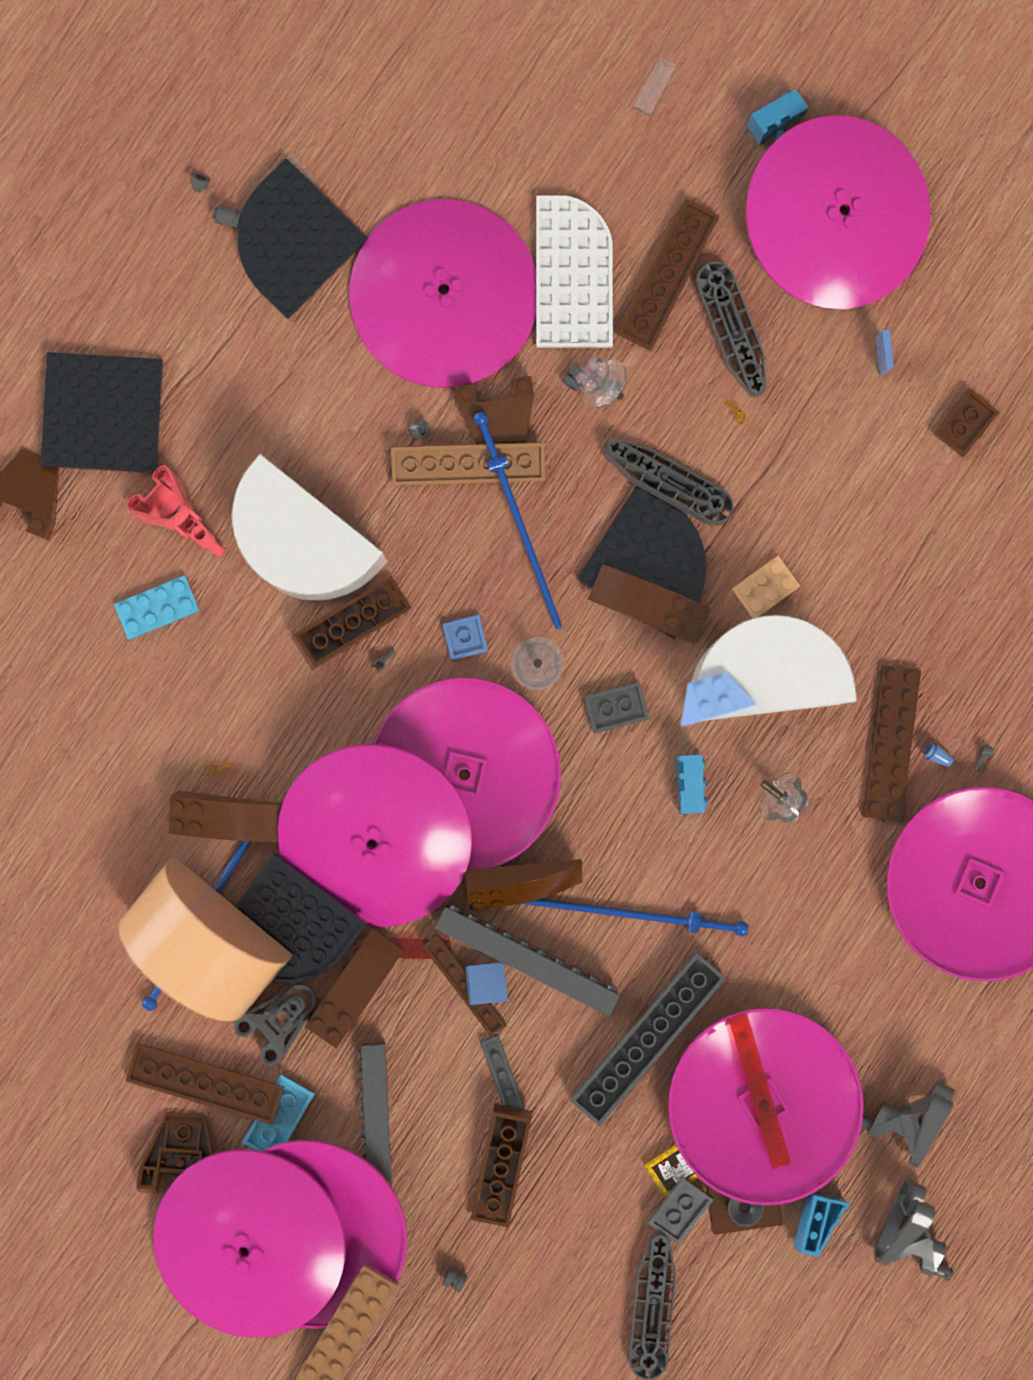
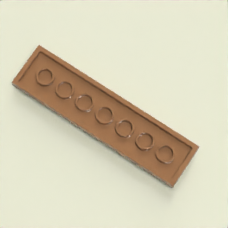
[391,442,545,486]
[295,1263,398,1380]

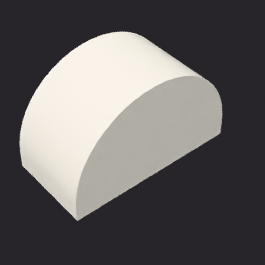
[232,455,387,601]
[692,616,856,721]

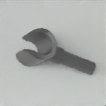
[371,649,395,673]
[974,746,994,771]

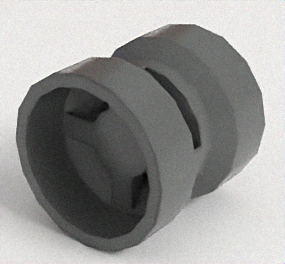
[562,365,588,392]
[442,1266,468,1293]

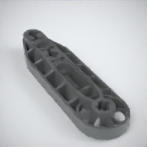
[696,261,766,398]
[604,439,734,526]
[629,1231,676,1380]

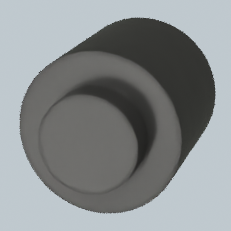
[212,205,241,229]

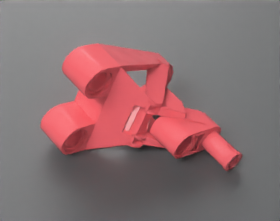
[127,465,225,557]

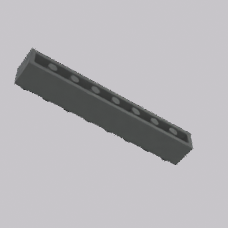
[358,1042,392,1187]

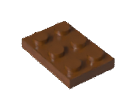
[933,389,999,458]

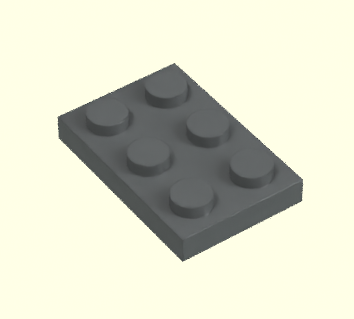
[584,682,649,734]
[647,1176,714,1245]

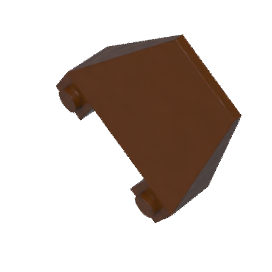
[455,376,534,444]
[0,449,59,541]
[136,1112,214,1194]

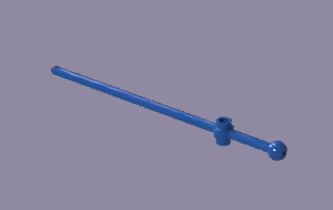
[473,411,562,629]
[142,841,251,1011]
[522,899,748,936]

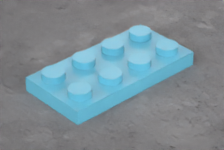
[114,575,200,640]
[242,1074,315,1151]

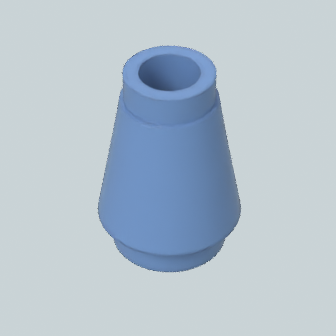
[923,742,954,767]

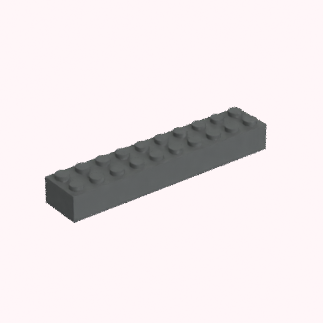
[435,904,620,1017]
[570,951,726,1127]

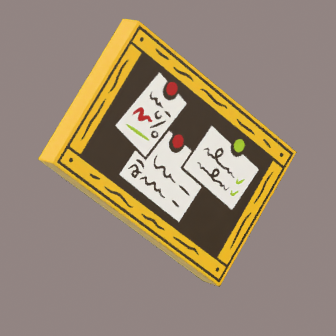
[644,1144,698,1197]

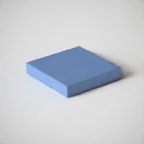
[876,329,894,376]
[442,614,488,661]
[465,963,508,1005]

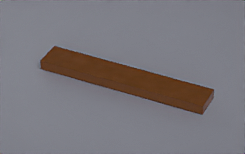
[422,933,507,1037]

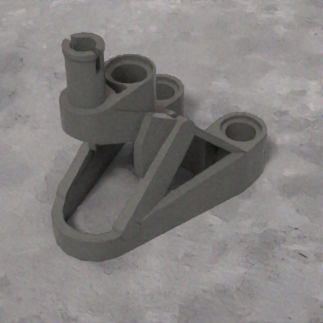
[234,984,317,1065]
[861,1081,955,1168]
[874,1180,953,1281]

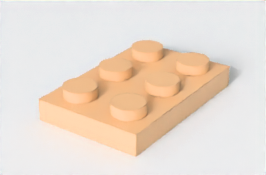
[731,556,800,619]

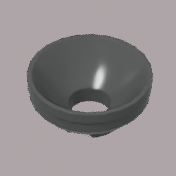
[728,1198,764,1227]

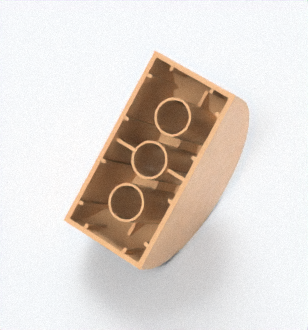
[119,856,293,1021]

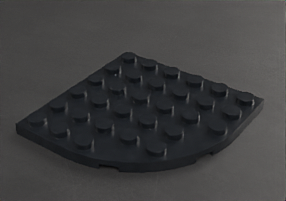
[237,158,368,320]
[577,486,706,640]
[235,853,368,983]

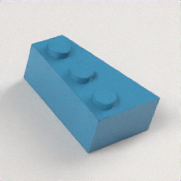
[747,89,809,145]
[676,755,707,814]
[793,1192,850,1257]

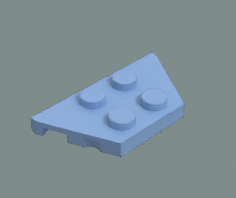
[681,672,755,727]

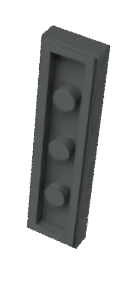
[480,1034,525,1109]

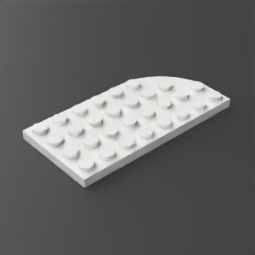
[536,196,613,348]

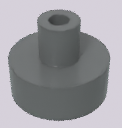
[190,172,210,193]
[409,420,429,439]

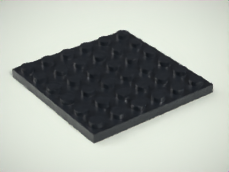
[40,352,163,473]

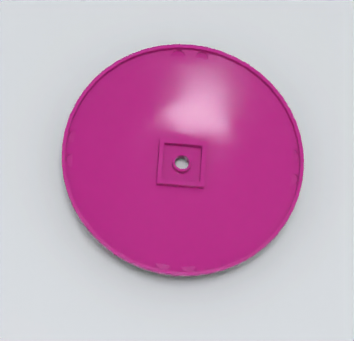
[746,116,930,309]
[350,199,536,388]
[373,678,561,870]
[278,744,472,927]
[887,787,1033,982]
[668,1008,863,1205]
[240,1140,408,1329]
[153,1149,345,1338]

